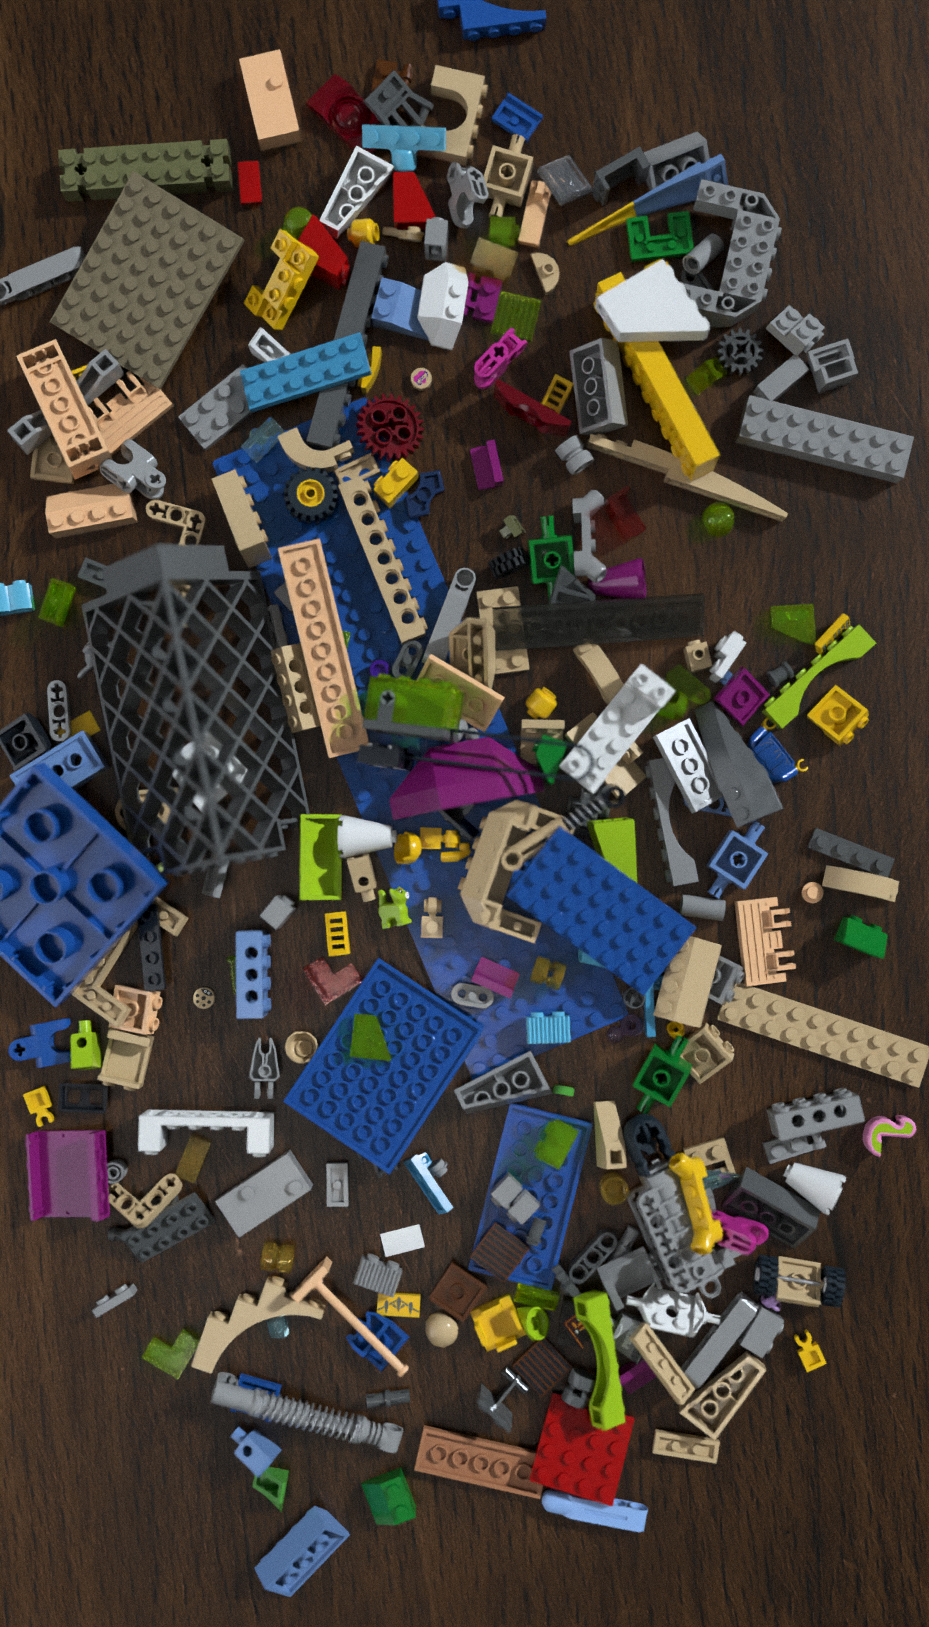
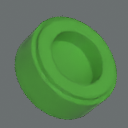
[553,1085,575,1097]

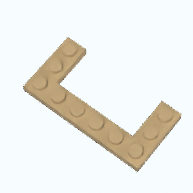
[71,897,189,1028]

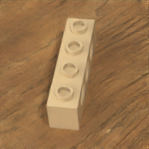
[271,643,321,733]

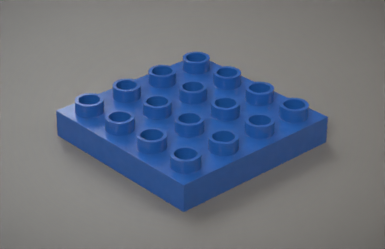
[0,762,171,1008]

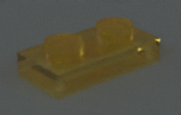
[175,1134,211,1183]

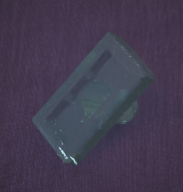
[241,417,285,463]

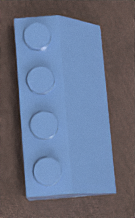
[254,1506,350,1597]

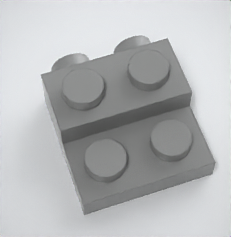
[766,305,825,357]
[708,956,745,1006]

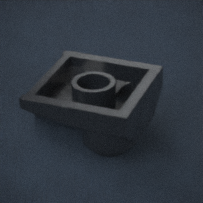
[0,713,51,771]

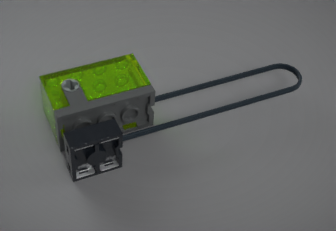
[357,674,594,781]

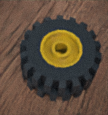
[284,467,338,525]

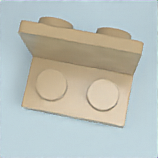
[520,719,565,765]

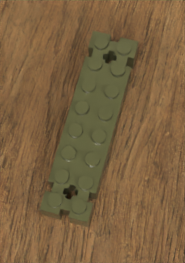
[58,139,233,202]

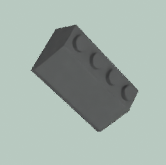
[721,1167,820,1249]

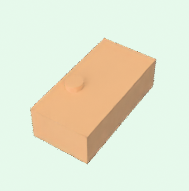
[239,49,302,151]

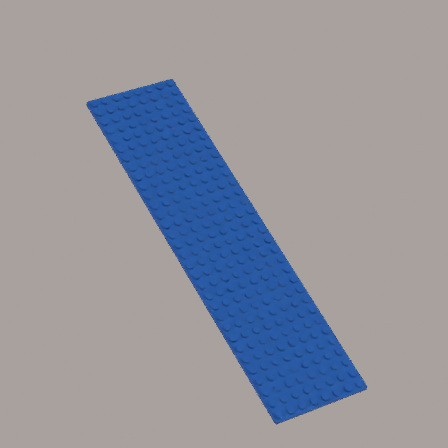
[213,398,628,1080]

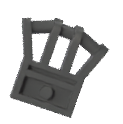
[363,70,434,126]

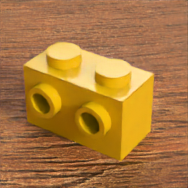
[374,458,419,508]

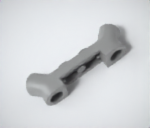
[573,490,607,583]

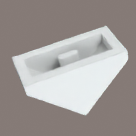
[248,327,290,363]

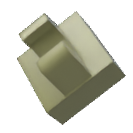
[499,515,526,539]

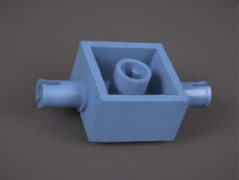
[706,821,768,899]

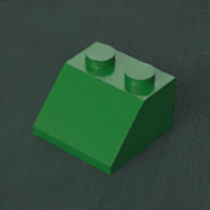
[532,734,566,786]
[834,915,888,959]
[361,1467,416,1525]

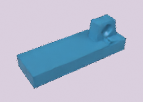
[643,975,664,1037]
[403,1152,453,1214]

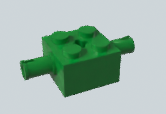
[527,515,575,602]
[632,1035,693,1114]

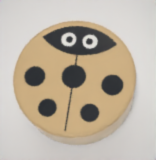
[193,987,215,1009]

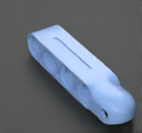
[542,1487,648,1532]

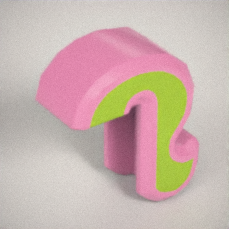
[863,1115,916,1157]

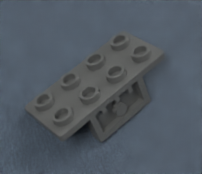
[120,1192,215,1263]

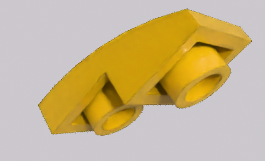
[358,346,382,394]

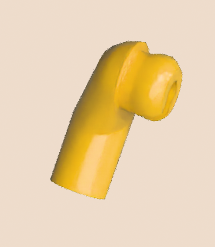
[441,843,471,863]

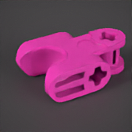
[474,328,528,389]
[710,1209,769,1255]

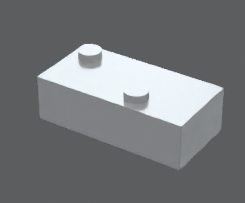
[569,338,628,436]
[215,1149,313,1237]

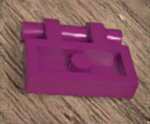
[463,273,502,324]

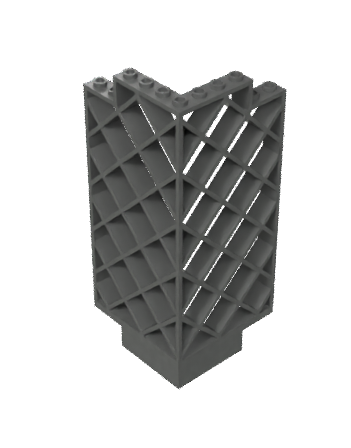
[81,544,310,877]

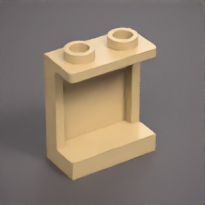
[97,1028,154,1091]

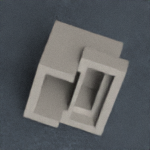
[806,339,858,393]

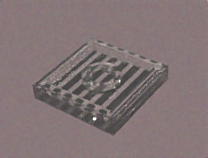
[537,155,593,205]

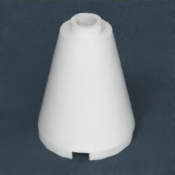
[338,815,397,858]
[783,1162,847,1216]

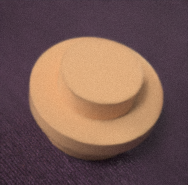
[802,882,823,903]

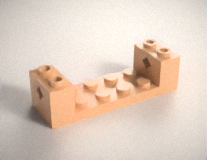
[16,339,113,479]

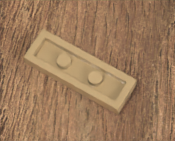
[652,1429,720,1464]

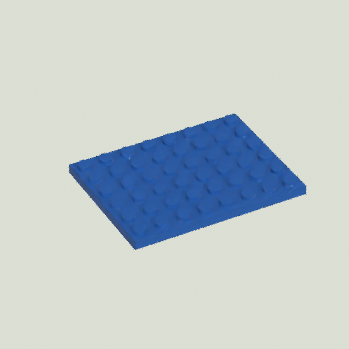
[283,958,485,1174]

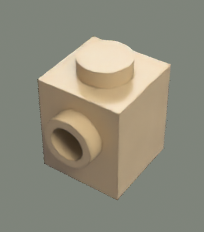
[683,640,712,674]

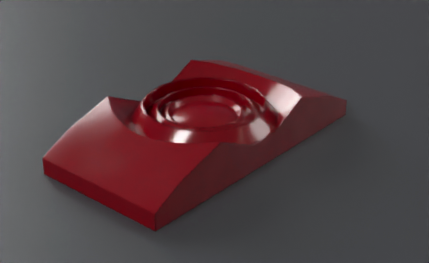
[306,74,382,154]
[494,379,572,437]

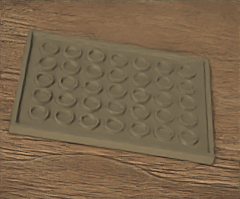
[50,171,245,390]

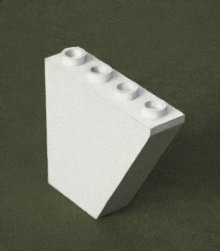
[595,259,710,342]

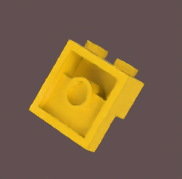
[807,685,869,746]

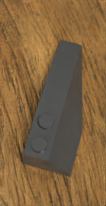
[695,701,783,828]

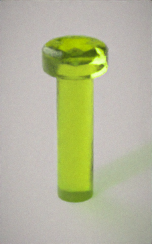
[226,956,236,994]

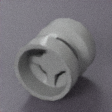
[107,1159,128,1184]

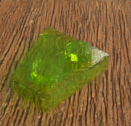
[770,604,816,645]
[350,1014,392,1061]

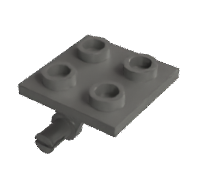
[477,1367,529,1433]

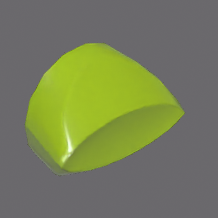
[517,1307,549,1342]

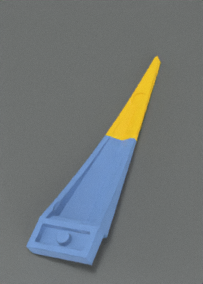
[567,154,728,245]

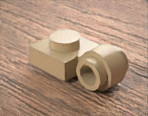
[421,897,443,938]

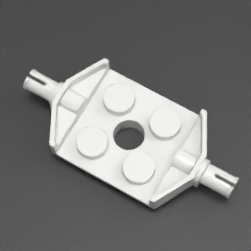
[626,1283,720,1337]

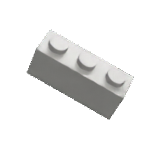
[644,132,710,191]

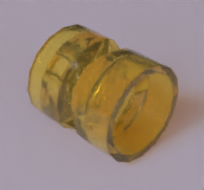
[529,955,567,991]
[599,1172,629,1205]
[260,1242,295,1274]

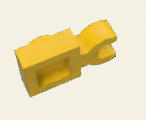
[23,1086,54,1127]
[794,1330,827,1372]

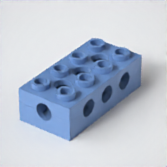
[9,730,110,790]
[236,930,271,1019]

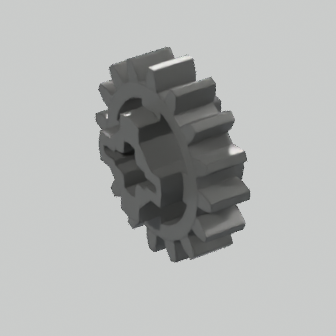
[716,328,763,376]

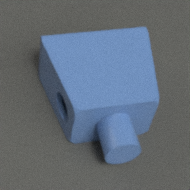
[231,1427,282,1478]

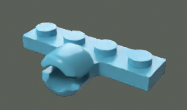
[362,124,446,172]

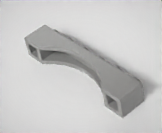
[7,349,124,455]
[644,758,699,886]

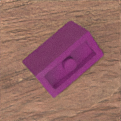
[470,440,504,490]
[471,957,519,998]
[618,1356,657,1394]

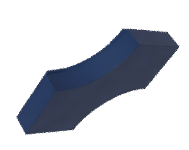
[403,470,445,520]

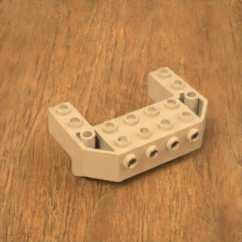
[458,800,574,943]

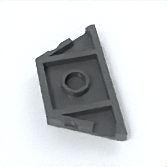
[536,566,596,645]

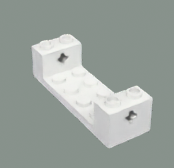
[559,664,675,794]
[138,1109,275,1157]

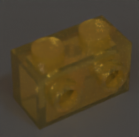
[470,237,519,281]

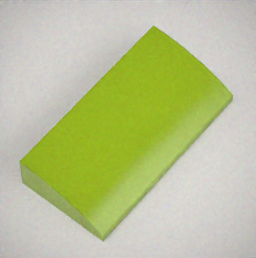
[299,814,342,900]

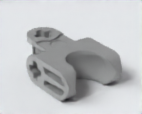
[447,162,489,229]
[100,439,166,500]

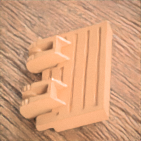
[88,371,173,457]
[734,897,796,986]

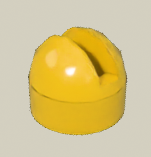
[667,1021,685,1039]

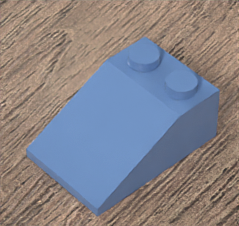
[371,277,429,340]

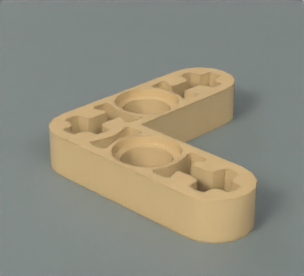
[146,500,207,545]
[108,1174,182,1228]

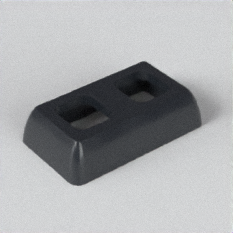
[58,1083,108,1113]

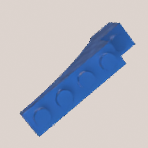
[437,0,547,41]

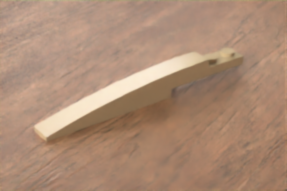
[587,434,788,522]

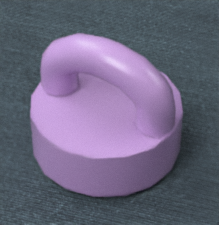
[761,1292,781,1311]

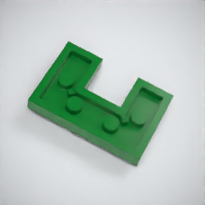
[626,211,694,263]

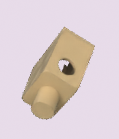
[347,853,377,902]

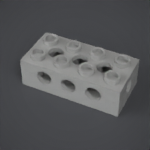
[766,1088,865,1141]

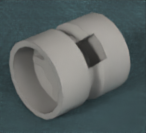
[555,435,594,476]

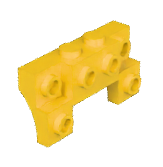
[244,229,319,330]

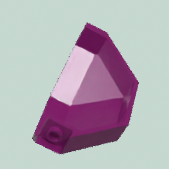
[389,737,545,821]

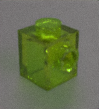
[489,217,519,248]

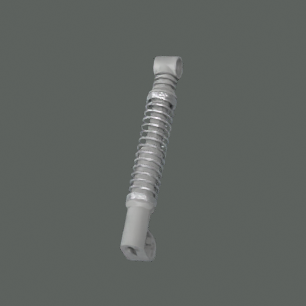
[211,1372,403,1453]

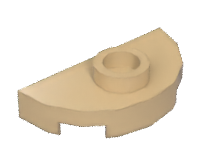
[531,253,560,295]

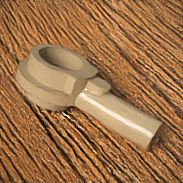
[383,226,424,242]

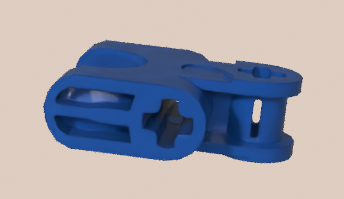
[8,1018,71,1068]

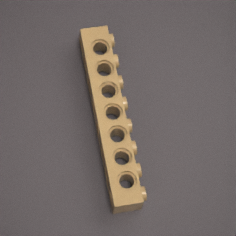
[338,476,428,645]

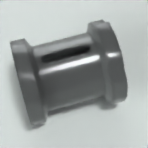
[766,661,794,688]

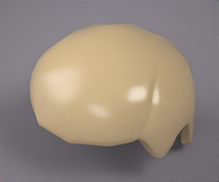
[285,1031,319,1064]
[425,1311,459,1348]

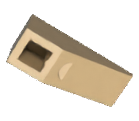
[593,1100,627,1169]

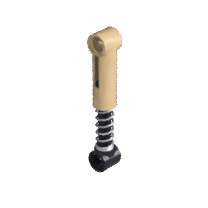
[501,783,626,871]

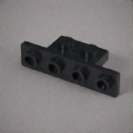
[437,803,479,841]
[138,904,166,991]

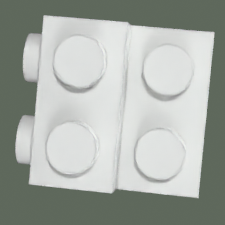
[709,631,746,683]

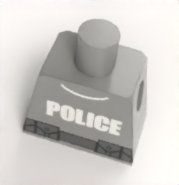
[611,1311,655,1364]

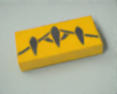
[377,1293,421,1318]

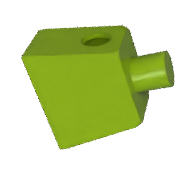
[71,1020,102,1070]

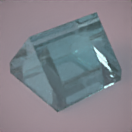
[266,1315,289,1339]

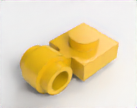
[420,827,460,849]

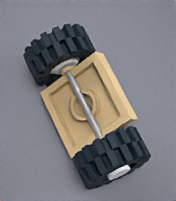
[753,1254,846,1308]

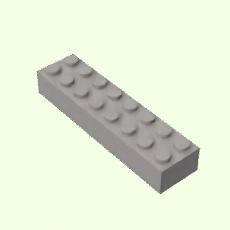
[735,395,914,483]

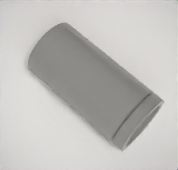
[682,234,724,275]
[679,894,725,921]

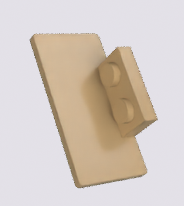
[565,712,646,798]

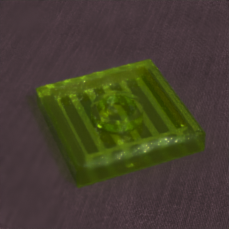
[491,291,541,343]

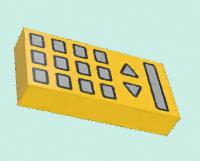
[815,613,850,655]

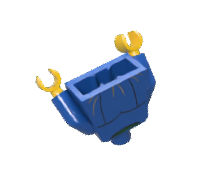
[747,718,808,783]

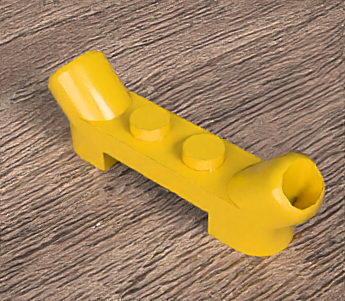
[669,1153,723,1255]

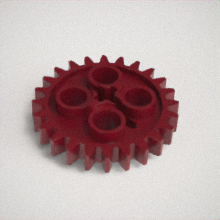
[356,393,425,462]

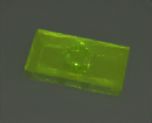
[513,1283,560,1311]

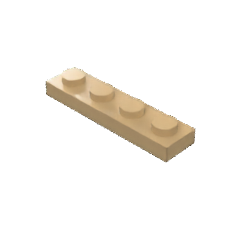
[629,1322,695,1405]

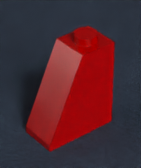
[393,172,436,230]

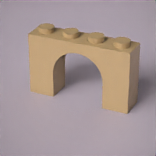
[417,65,488,166]

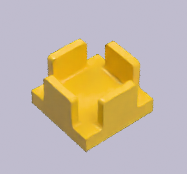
[470,1293,526,1352]

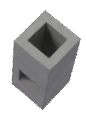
[754,355,809,401]

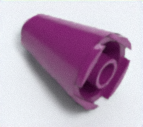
[588,558,647,601]

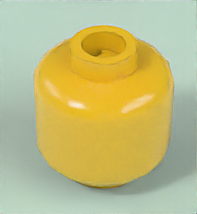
[347,218,380,248]
[526,687,557,719]

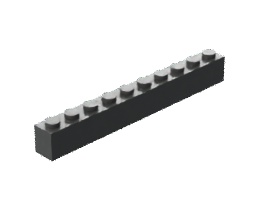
[306,241,389,451]

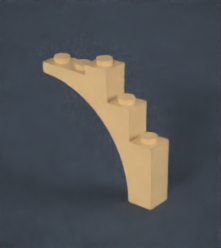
[191,1276,326,1374]

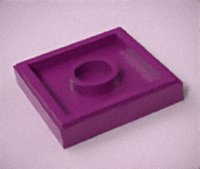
[714,667,770,726]

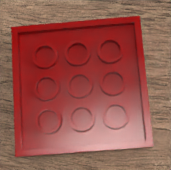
[529,1392,635,1507]

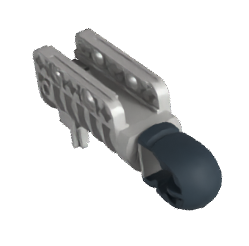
[623,1114,741,1298]

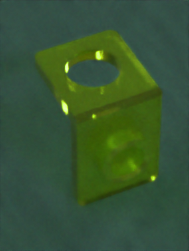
[686,358,727,395]

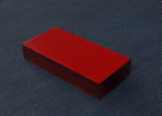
[238,161,263,206]

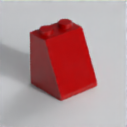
[298,214,351,290]

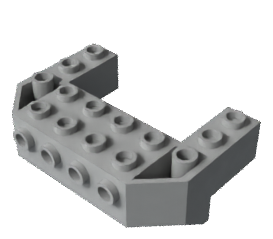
[682,179,782,327]

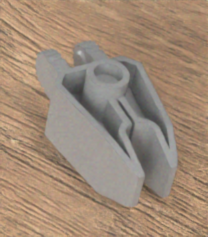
[249,1038,280,1099]

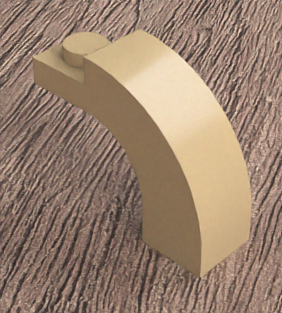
[277,427,354,473]
[573,638,624,705]
[822,865,899,902]

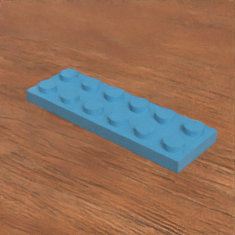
[240,332,372,412]

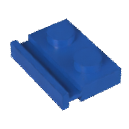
[492,93,543,144]

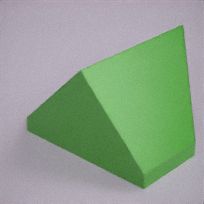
[253,1467,289,1513]

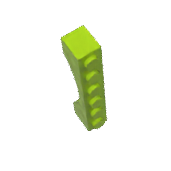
[761,625,876,730]
[574,1290,625,1430]

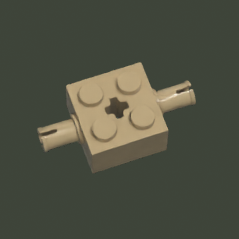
[484,134,533,220]

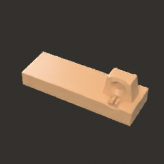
[518,180,552,248]

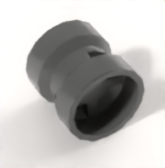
[622,987,645,1009]

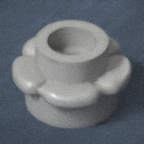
[428,1158,448,1178]

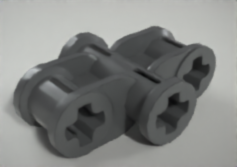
[565,782,610,839]

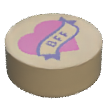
[411,368,432,391]

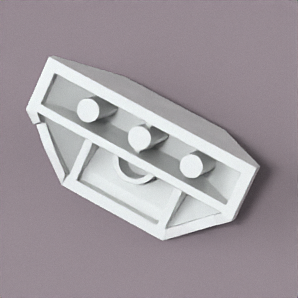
[417,262,468,350]

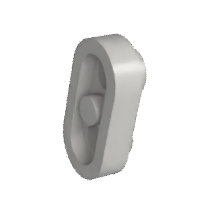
[451,983,494,1008]

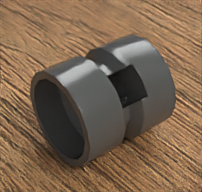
[561,1368,596,1409]

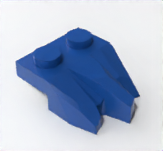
[346,1311,410,1372]

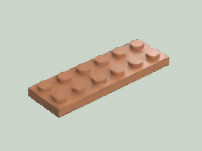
[414,1425,543,1499]

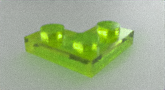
[141,1329,200,1379]

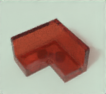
[603,486,646,543]
[303,956,363,1005]

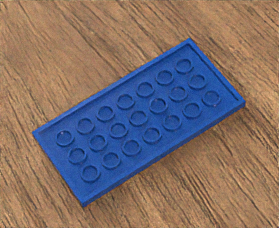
[506,826,696,995]
[468,1103,593,1291]

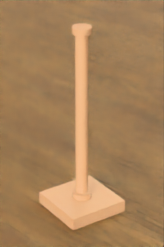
[292,1256,409,1377]

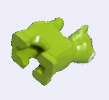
[378,886,412,929]

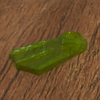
[665,665,711,705]

